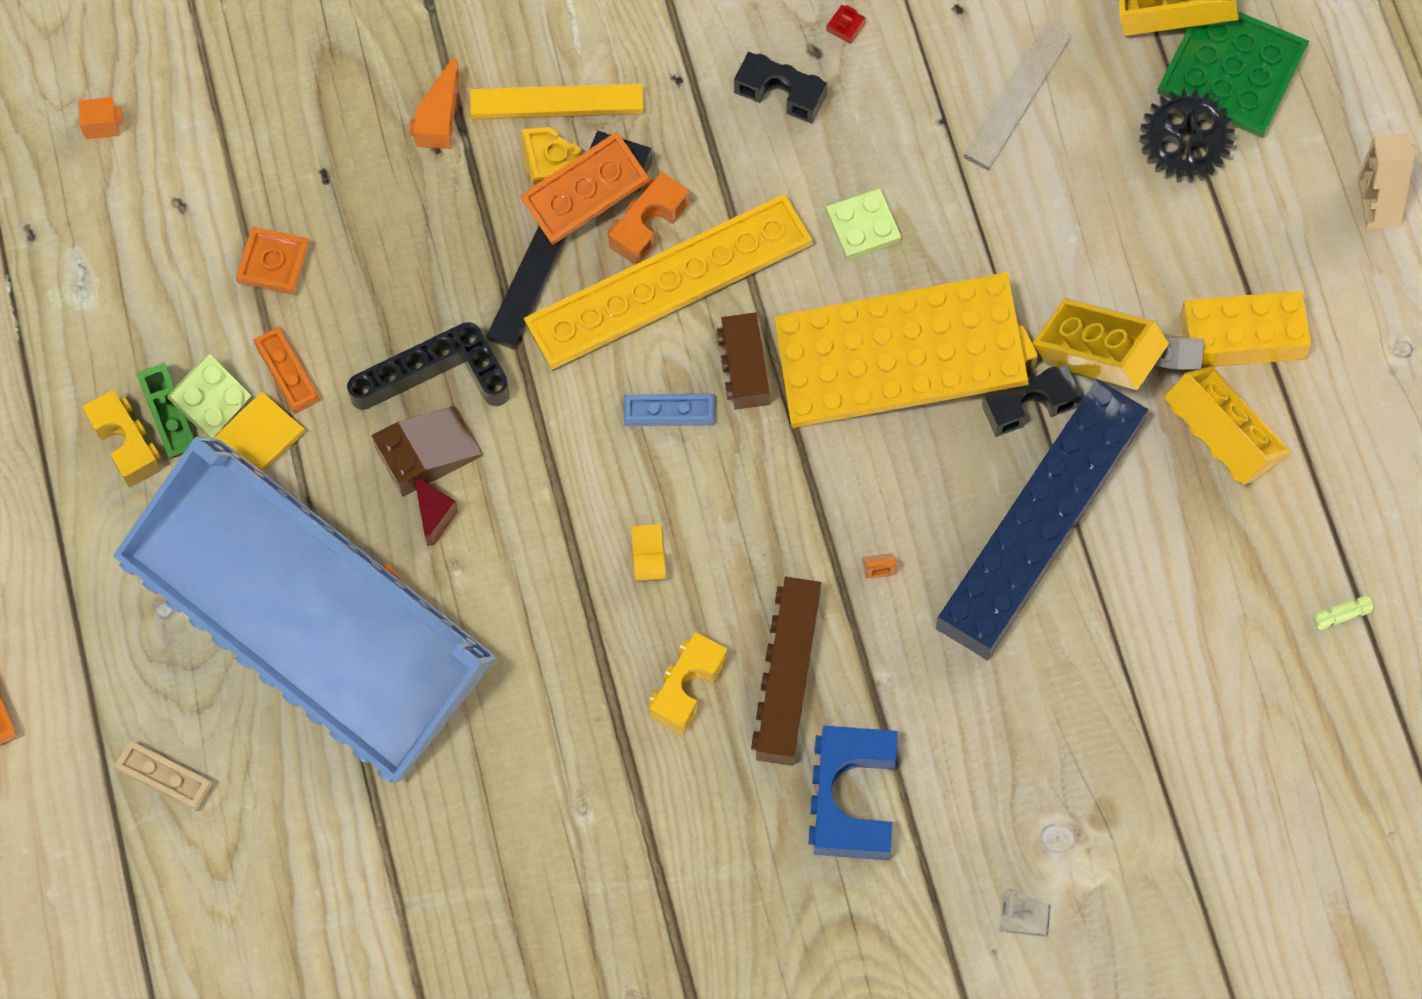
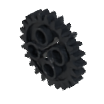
[1139,89,1235,183]

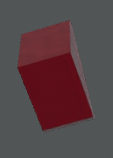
[415,479,458,546]

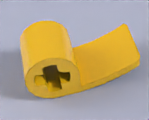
[631,524,666,582]

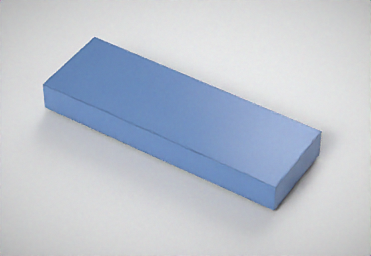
[624,394,714,426]

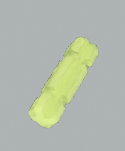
[1313,596,1374,630]

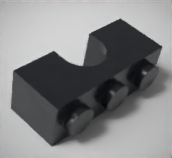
[734,51,827,124]
[982,365,1081,437]

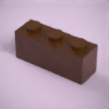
[716,312,770,410]

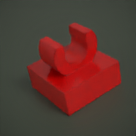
[826,4,866,44]

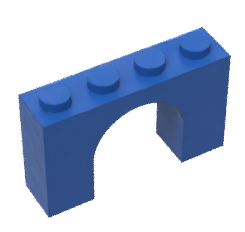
[808,726,898,861]

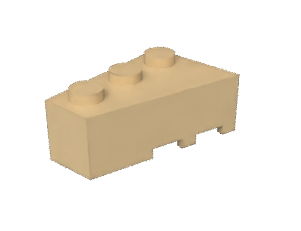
[1358,133,1417,229]

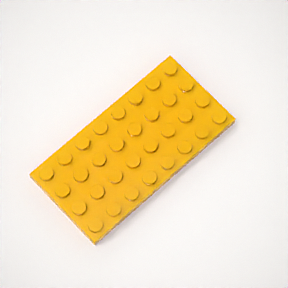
[774,272,1029,428]

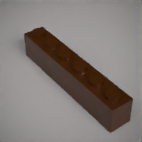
[751,576,821,766]

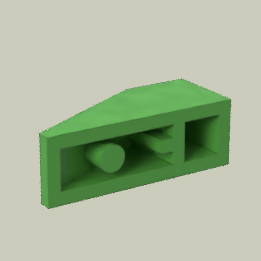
[136,362,194,458]

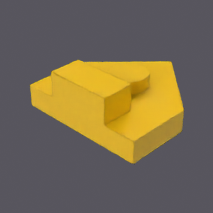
[520,127,583,185]

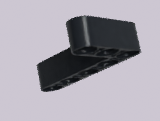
[347,322,510,410]

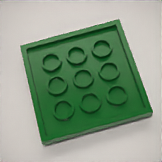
[1157,11,1309,138]

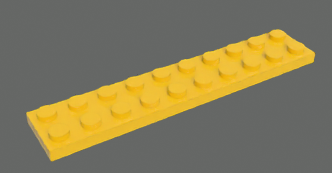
[524,193,812,370]

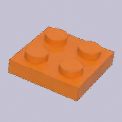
[236,226,310,295]

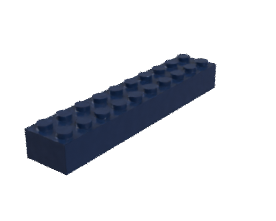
[936,379,1148,661]

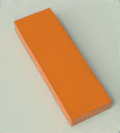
[253,326,321,414]

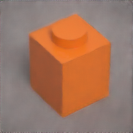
[78,96,124,140]

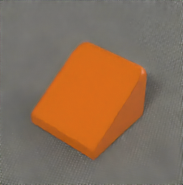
[862,553,897,579]

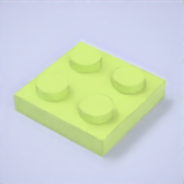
[826,188,902,261]
[167,354,251,438]

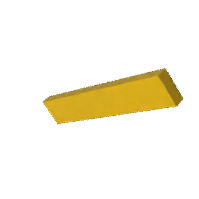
[471,84,644,119]

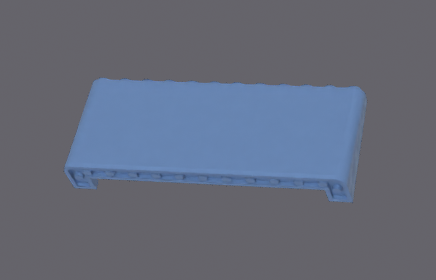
[113,437,496,783]

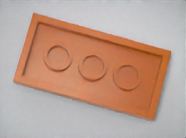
[519,132,650,245]

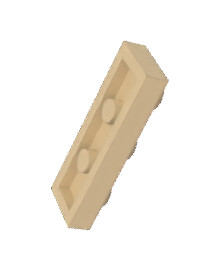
[114,740,212,811]

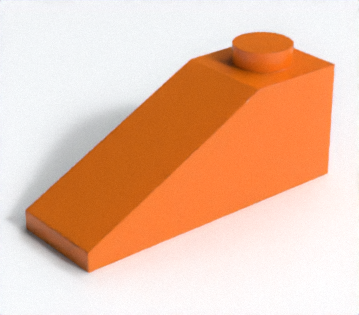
[409,59,460,149]

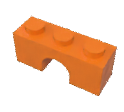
[608,171,690,265]

